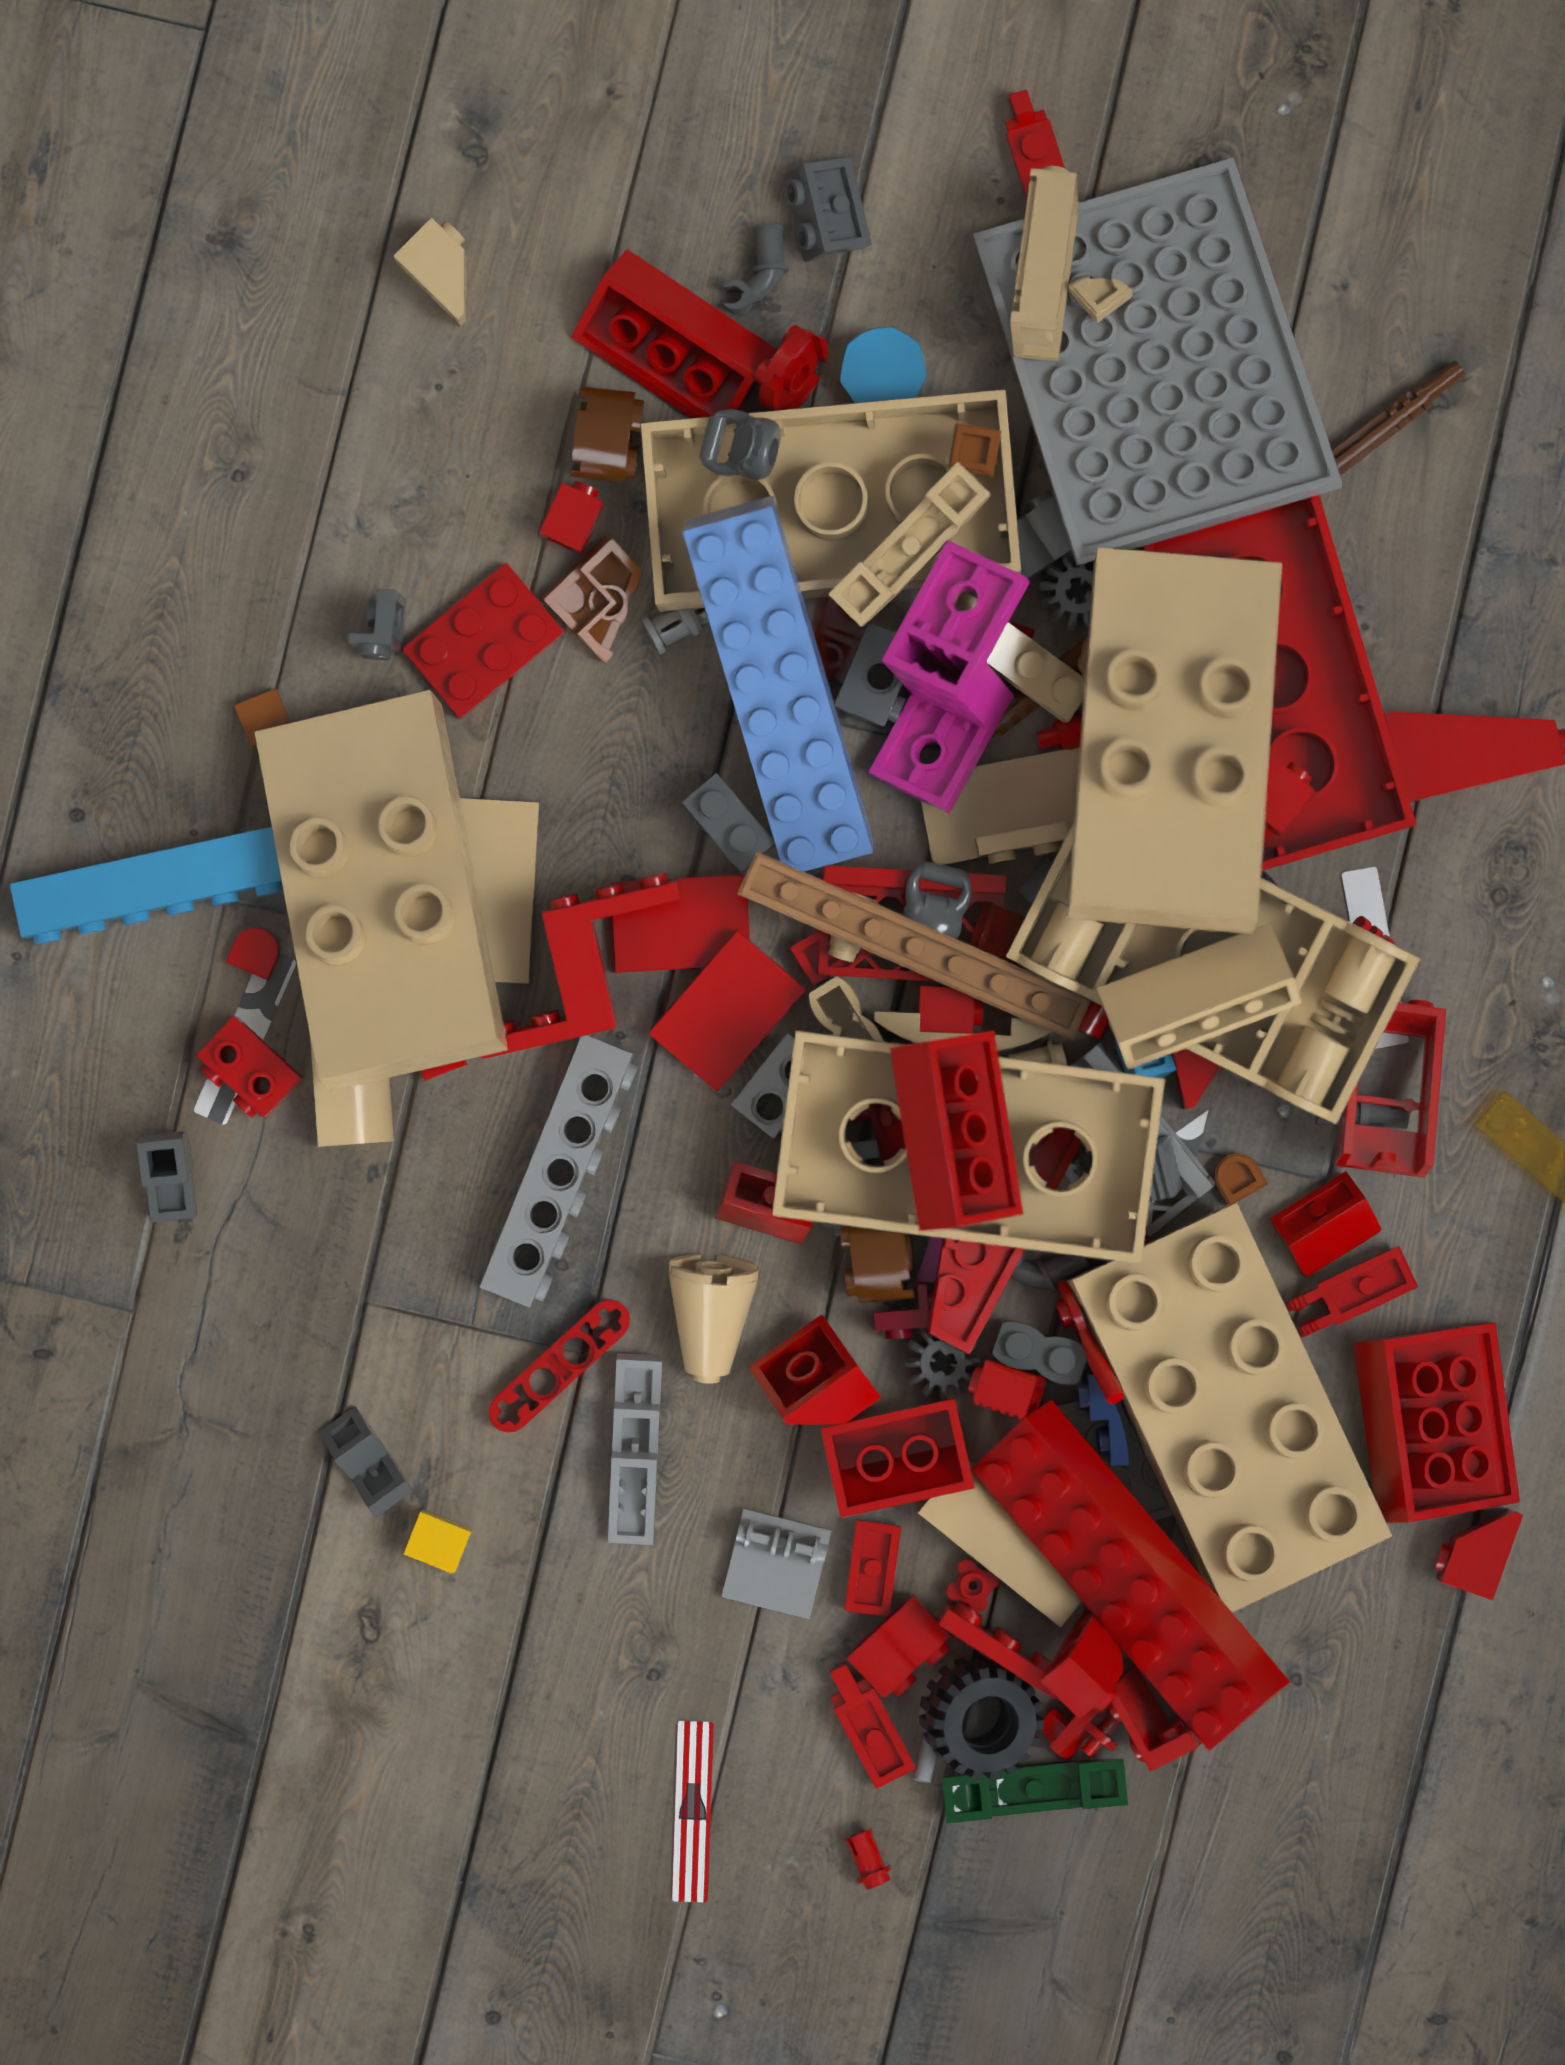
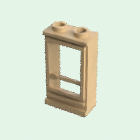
[1010,166,1079,362]

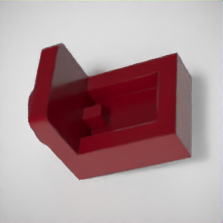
[873,1282,934,1339]

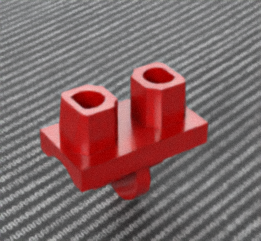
[1041,1706,1120,1761]

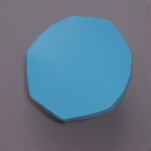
[839,326,927,403]

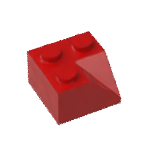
[748,1314,881,1425]

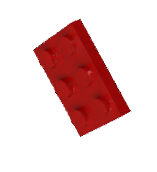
[402,562,565,720]
[936,1601,1056,1700]

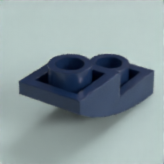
[1078,1373,1129,1466]

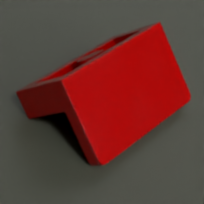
[1269,1171,1382,1277]

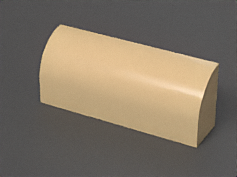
[1097,923,1302,1070]
[310,1037,394,1147]
[917,1459,1082,1628]

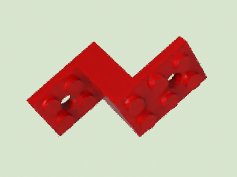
[481,872,681,1059]

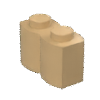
[809,976,885,1042]

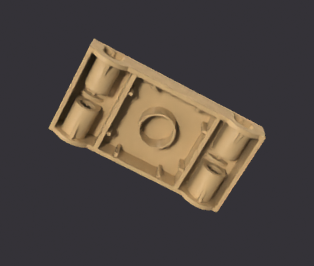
[1006,823,1421,1124]
[1066,1203,1392,1613]

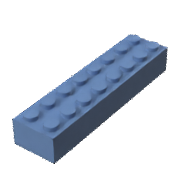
[682,496,874,872]

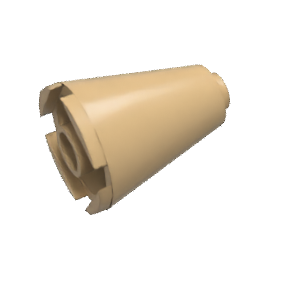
[668,1254,759,1383]

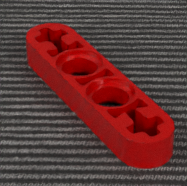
[489,1299,631,1433]

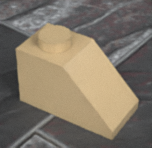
[394,217,467,326]

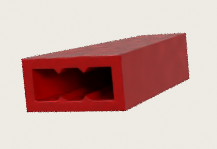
[1384,712,1565,803]

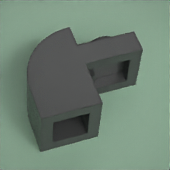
[136,1131,197,1222]

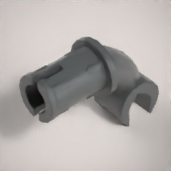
[722,224,789,315]
[1011,1253,1092,1293]

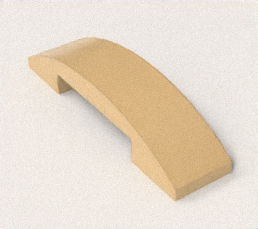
[828,462,991,627]
[874,1012,1052,1051]

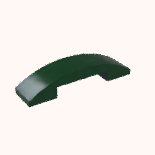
[942,1758,1128,1823]

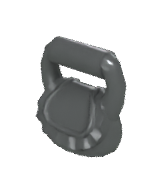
[699,409,781,480]
[901,861,972,939]

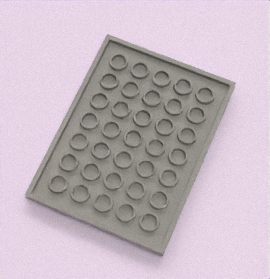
[973,157,1342,565]

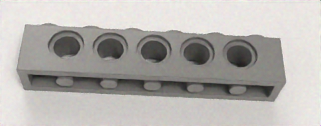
[479,1035,638,1308]

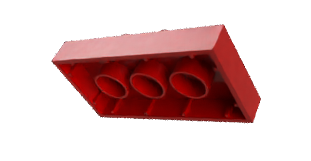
[1139,495,1417,872]

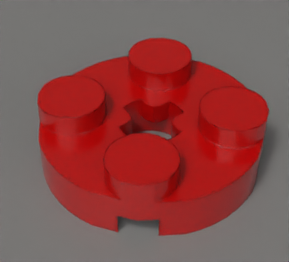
[755,325,828,411]

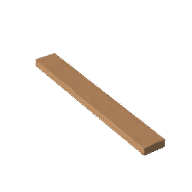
[737,851,1091,1040]

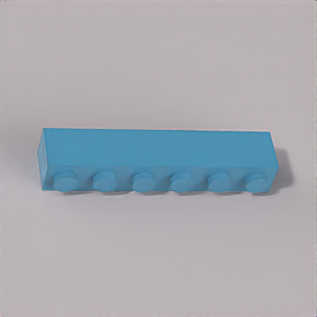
[10,827,283,945]

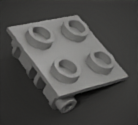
[721,1509,831,1619]

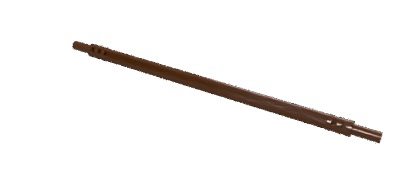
[991,360,1465,738]

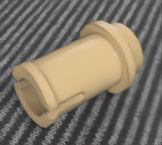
[1008,1040,1067,1066]

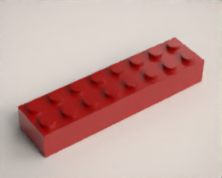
[971,1400,1291,1751]

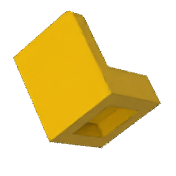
[404,1509,473,1573]

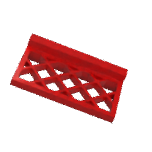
[817,866,1007,982]

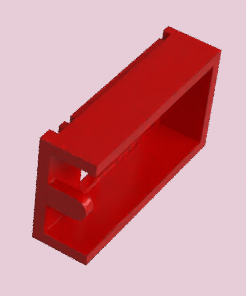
[1335,1000,1446,1178]

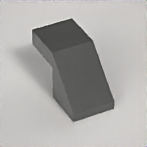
[318,1406,413,1517]

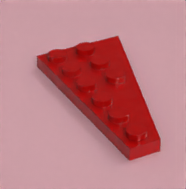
[927,1127,1082,1354]

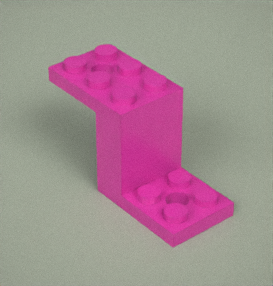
[868,540,1030,814]

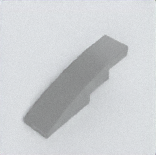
[608,1353,663,1545]

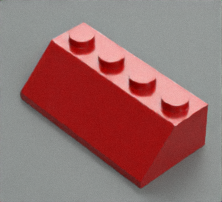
[571,249,778,419]
[890,1031,1024,1232]

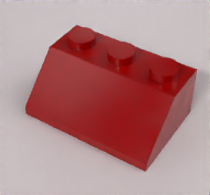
[821,1398,975,1518]

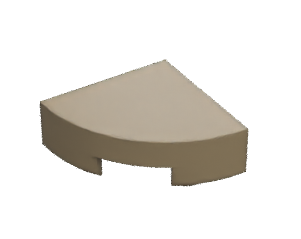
[1068,276,1133,323]

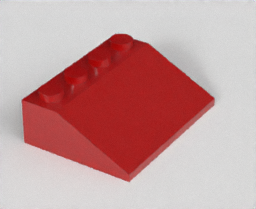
[1353,1322,1520,1523]

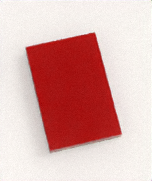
[611,874,750,973]
[648,929,806,1092]

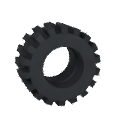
[919,1655,1044,1780]

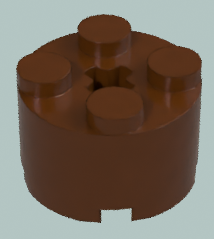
[571,386,644,483]
[840,1224,916,1304]

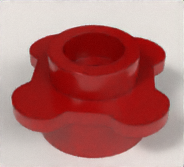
[946,1559,999,1612]

